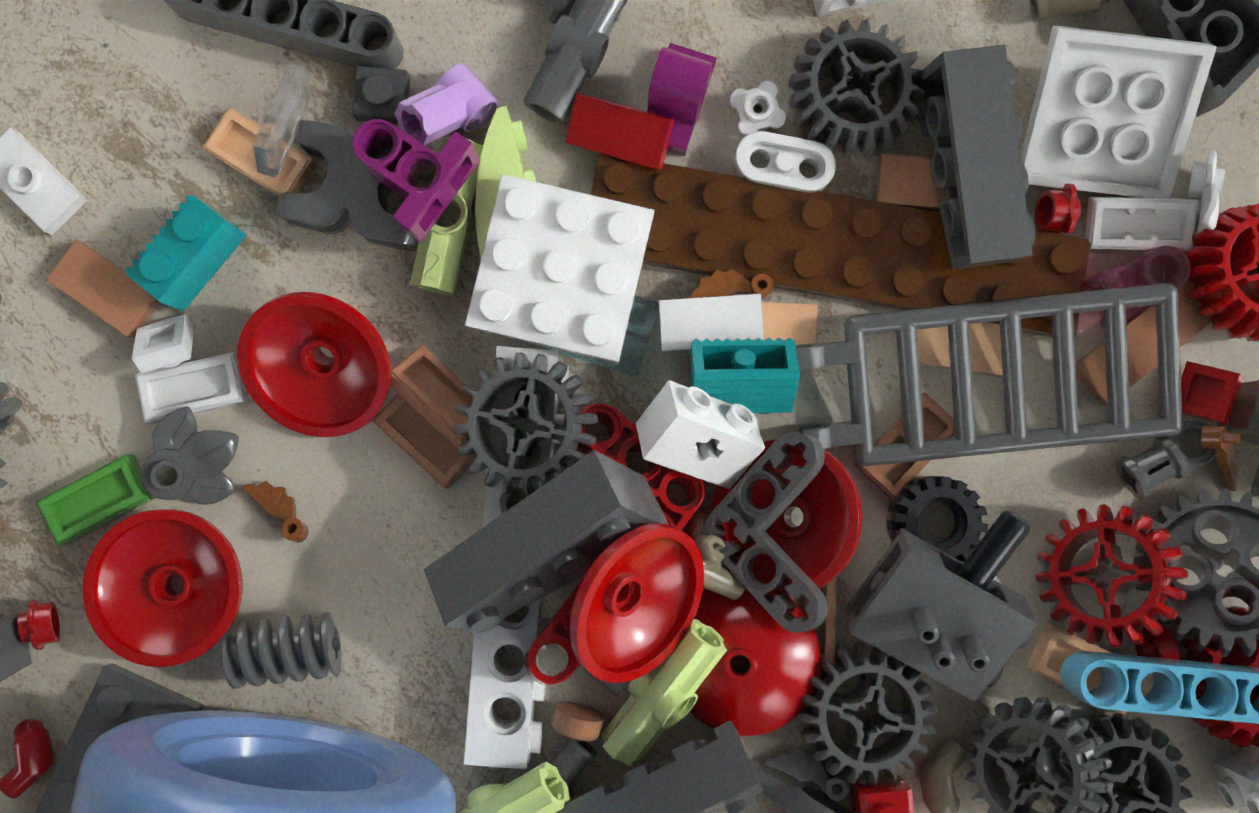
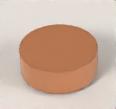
[551,702,605,741]

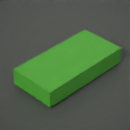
[35,454,156,546]

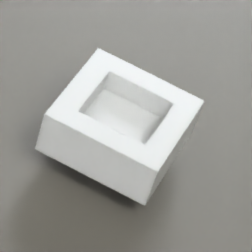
[132,314,194,373]

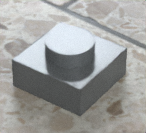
[352,66,410,124]

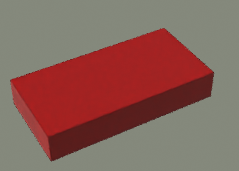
[565,93,675,170]

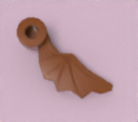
[689,269,774,299]
[1201,426,1241,491]
[242,481,309,543]

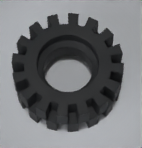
[886,476,988,562]

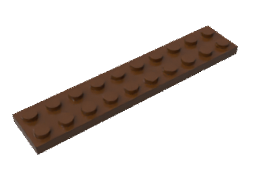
[591,153,1091,338]

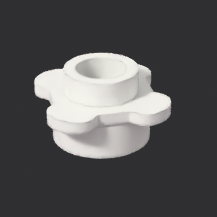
[730,81,786,136]

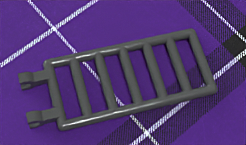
[795,283,1183,466]

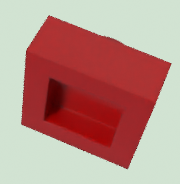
[1181,361,1244,426]

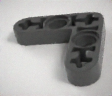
[703,432,828,633]

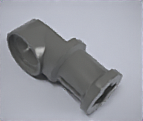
[1115,421,1217,500]

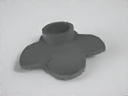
[141,406,239,505]

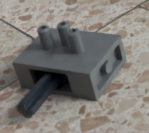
[845,511,1037,702]

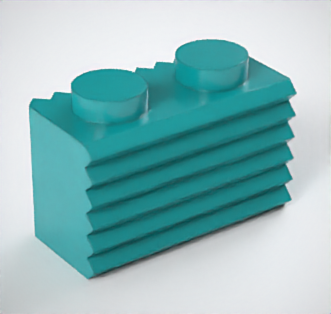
[125,195,247,312]
[688,337,800,414]

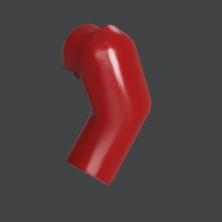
[0,719,53,799]

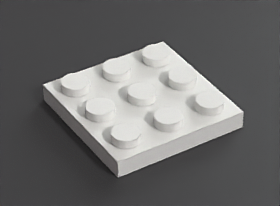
[1020,25,1217,198]
[465,174,655,364]

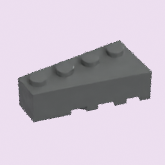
[916,44,1035,270]
[424,450,669,634]

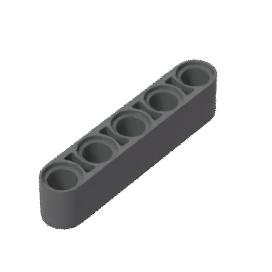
[164,0,404,69]

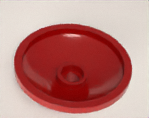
[237,292,392,437]
[711,439,862,596]
[82,509,243,667]
[570,523,704,683]
[689,587,820,736]

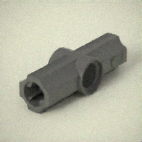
[524,0,628,124]

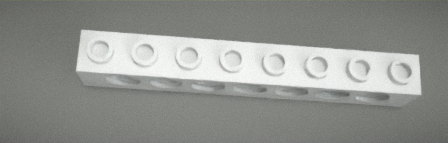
[464,346,570,769]

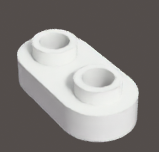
[734,131,836,193]

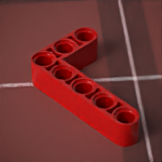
[524,403,705,685]

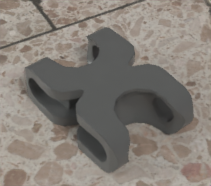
[275,120,435,251]

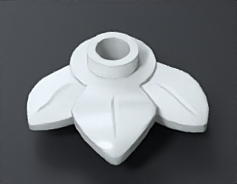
[1187,150,1226,249]

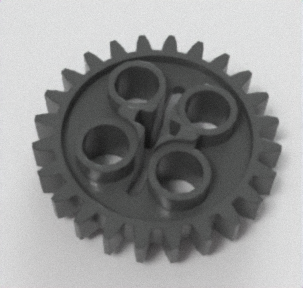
[1133,488,1259,657]

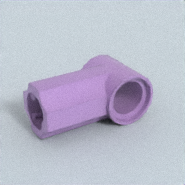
[394,63,499,145]

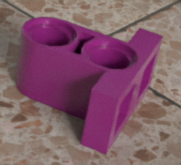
[647,43,717,156]
[353,119,481,243]

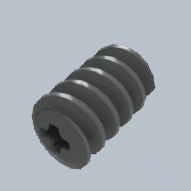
[222,612,342,689]

